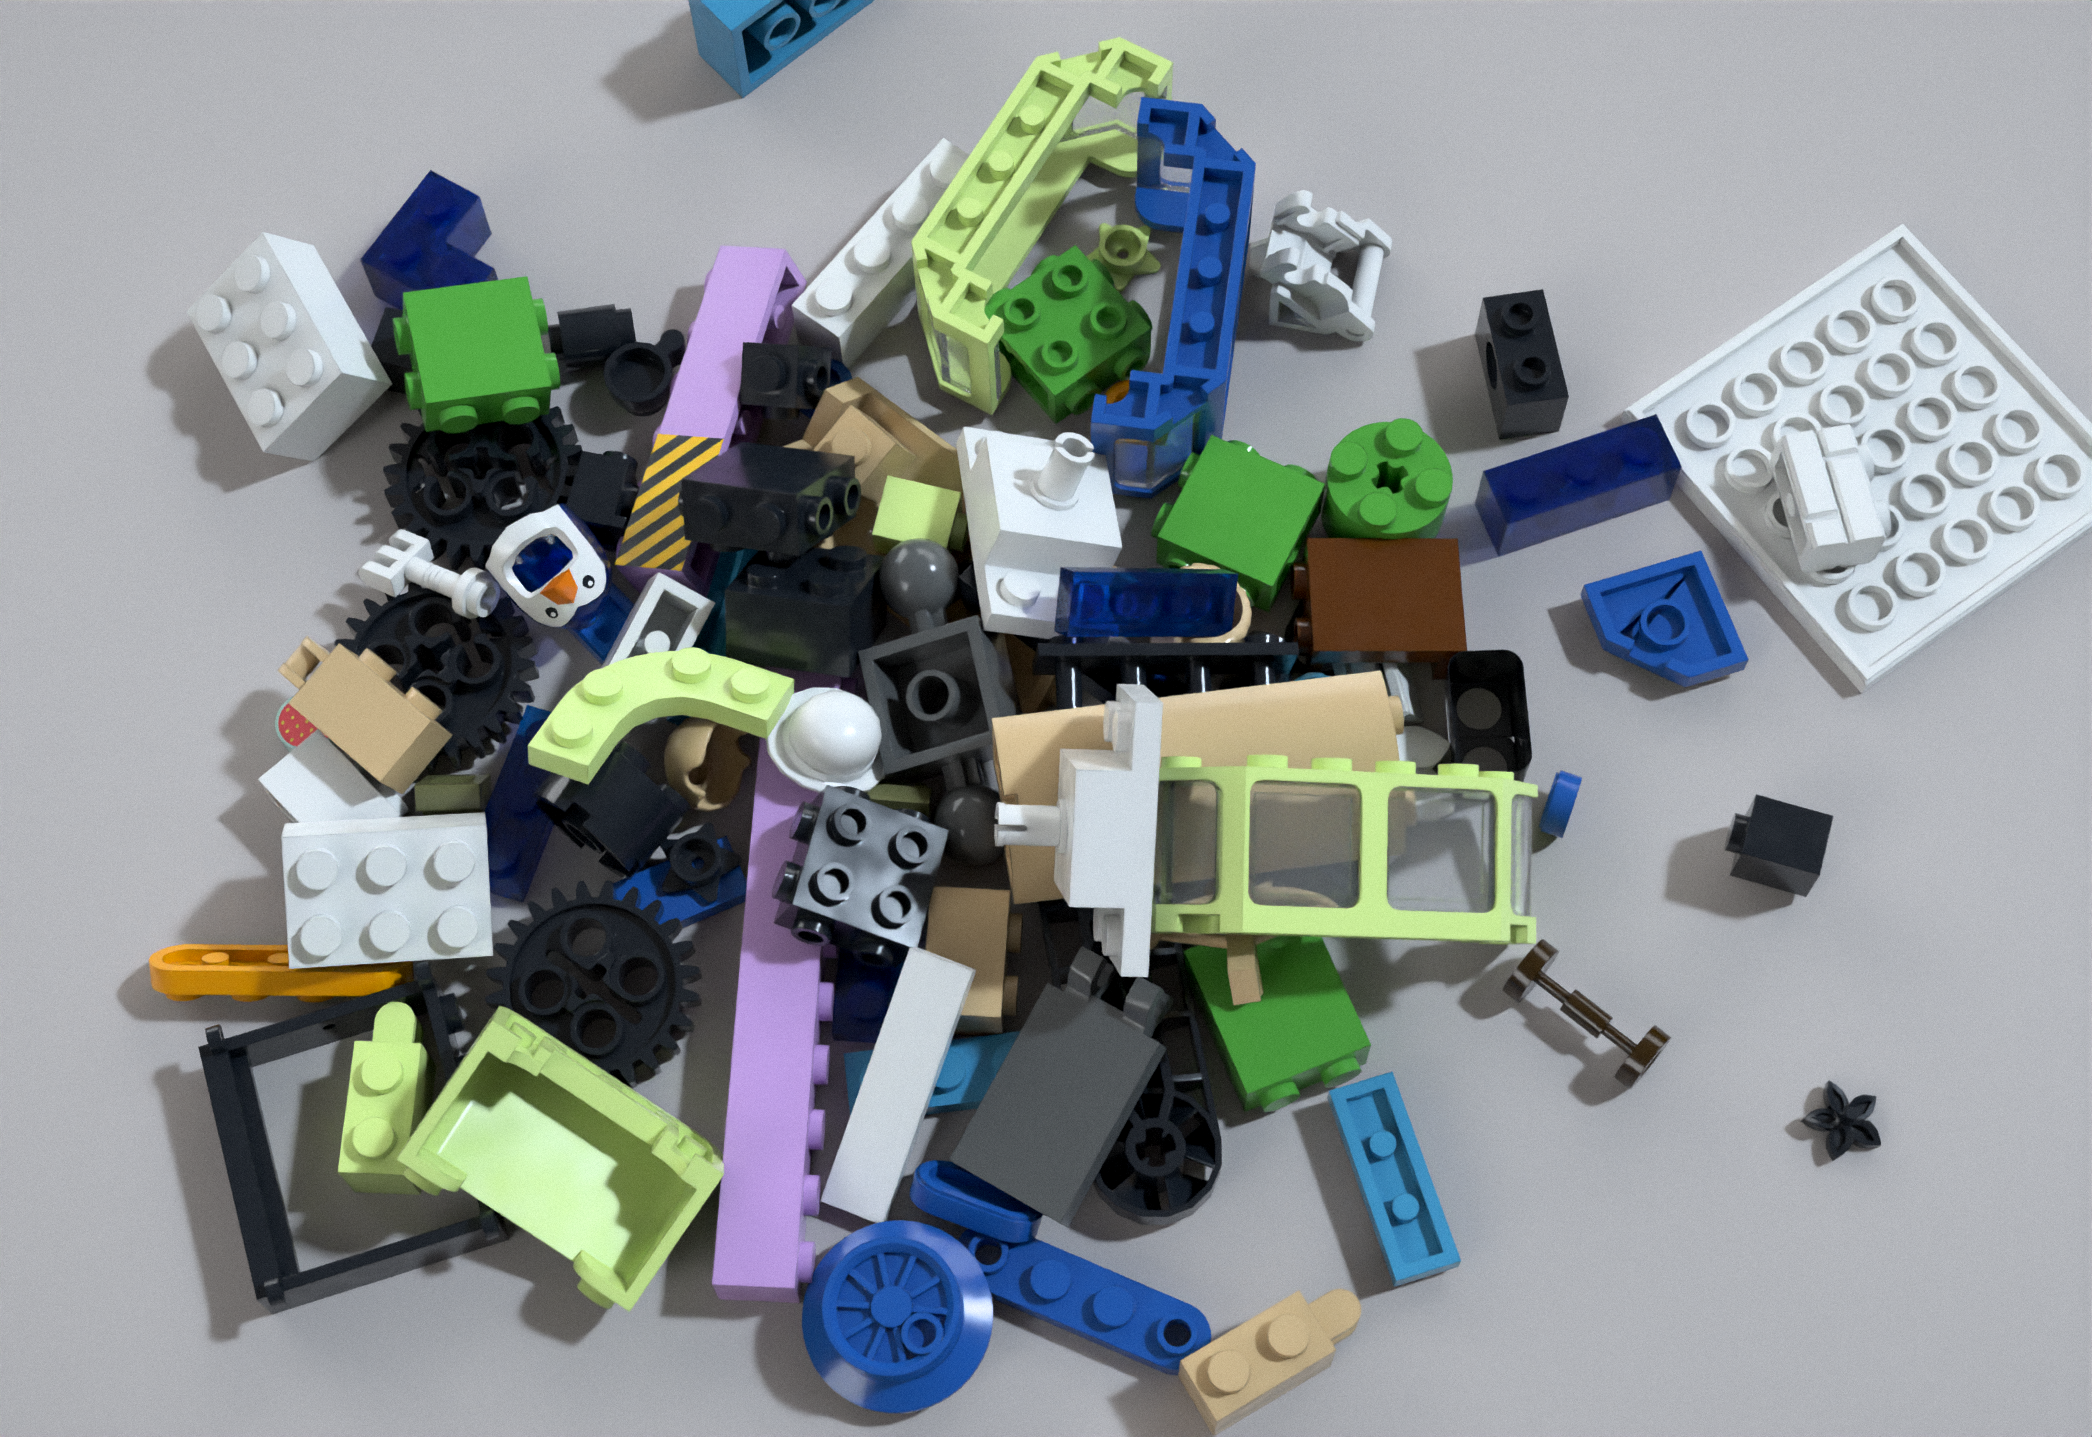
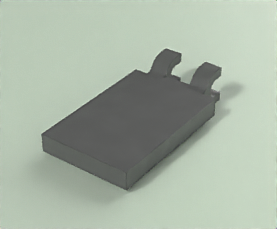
[949,946,1175,1228]

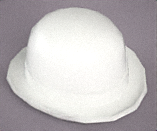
[766,687,885,793]

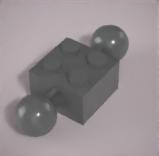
[858,538,1022,866]

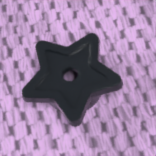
[660,822,742,903]

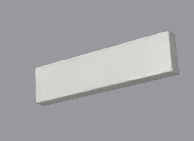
[820,946,976,1223]

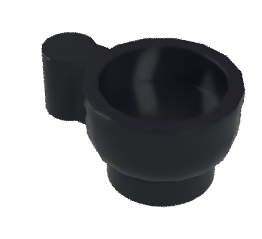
[603,329,686,417]

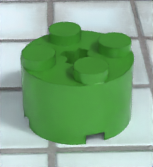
[1321,418,1453,539]

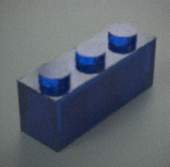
[1475,414,1682,557]

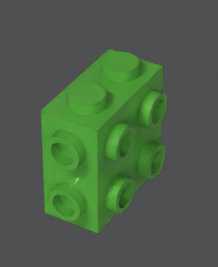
[984,245,1153,424]
[393,276,560,433]
[1151,435,1325,613]

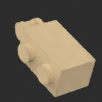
[278,636,453,795]
[1178,1289,1361,1436]

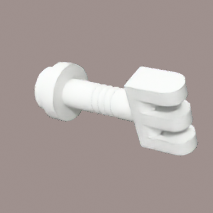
[358,529,500,619]

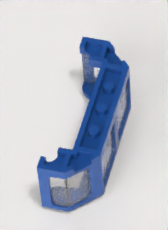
[1091,97,1256,499]

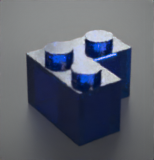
[360,170,498,310]

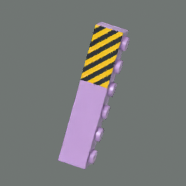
[615,246,807,598]

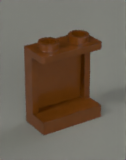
[1290,538,1467,680]

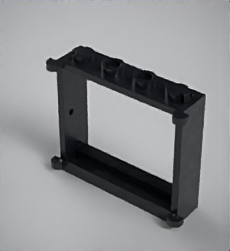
[198,960,509,1314]

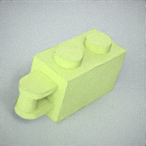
[338,1002,437,1195]

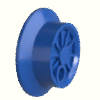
[802,1220,993,1414]

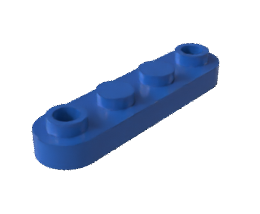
[958,1228,1211,1375]

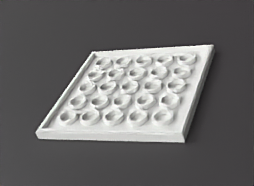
[1621,224,2092,694]

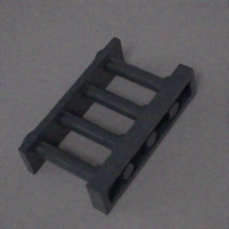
[1032,634,1299,710]

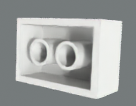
[187,232,392,462]
[281,812,493,969]

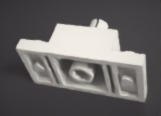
[956,427,1122,643]
[994,684,1163,977]

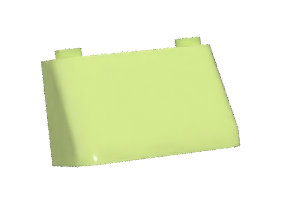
[396,1006,724,1312]

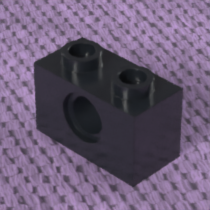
[1475,289,1569,440]

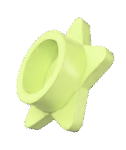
[1086,223,1161,292]

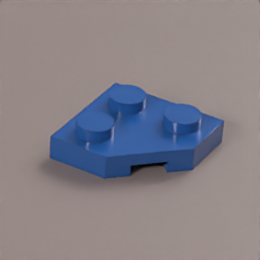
[1580,550,1749,688]

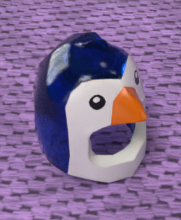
[485,503,612,630]

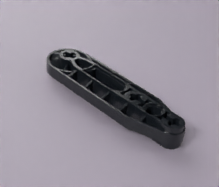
[1037,885,1222,1225]

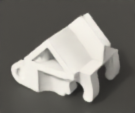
[1249,190,1392,341]

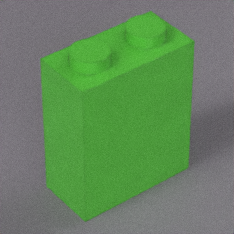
[1184,936,1371,1112]

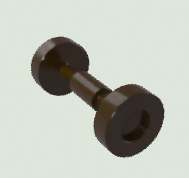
[1502,939,1671,1090]

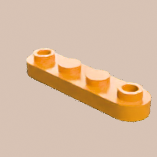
[149,944,414,1003]

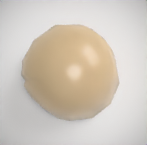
[664,717,752,812]

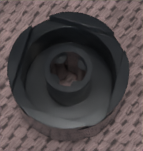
[532,741,691,880]

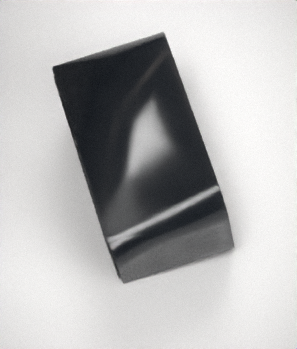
[1444,649,1532,796]

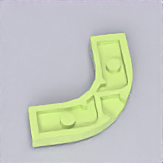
[528,647,794,785]

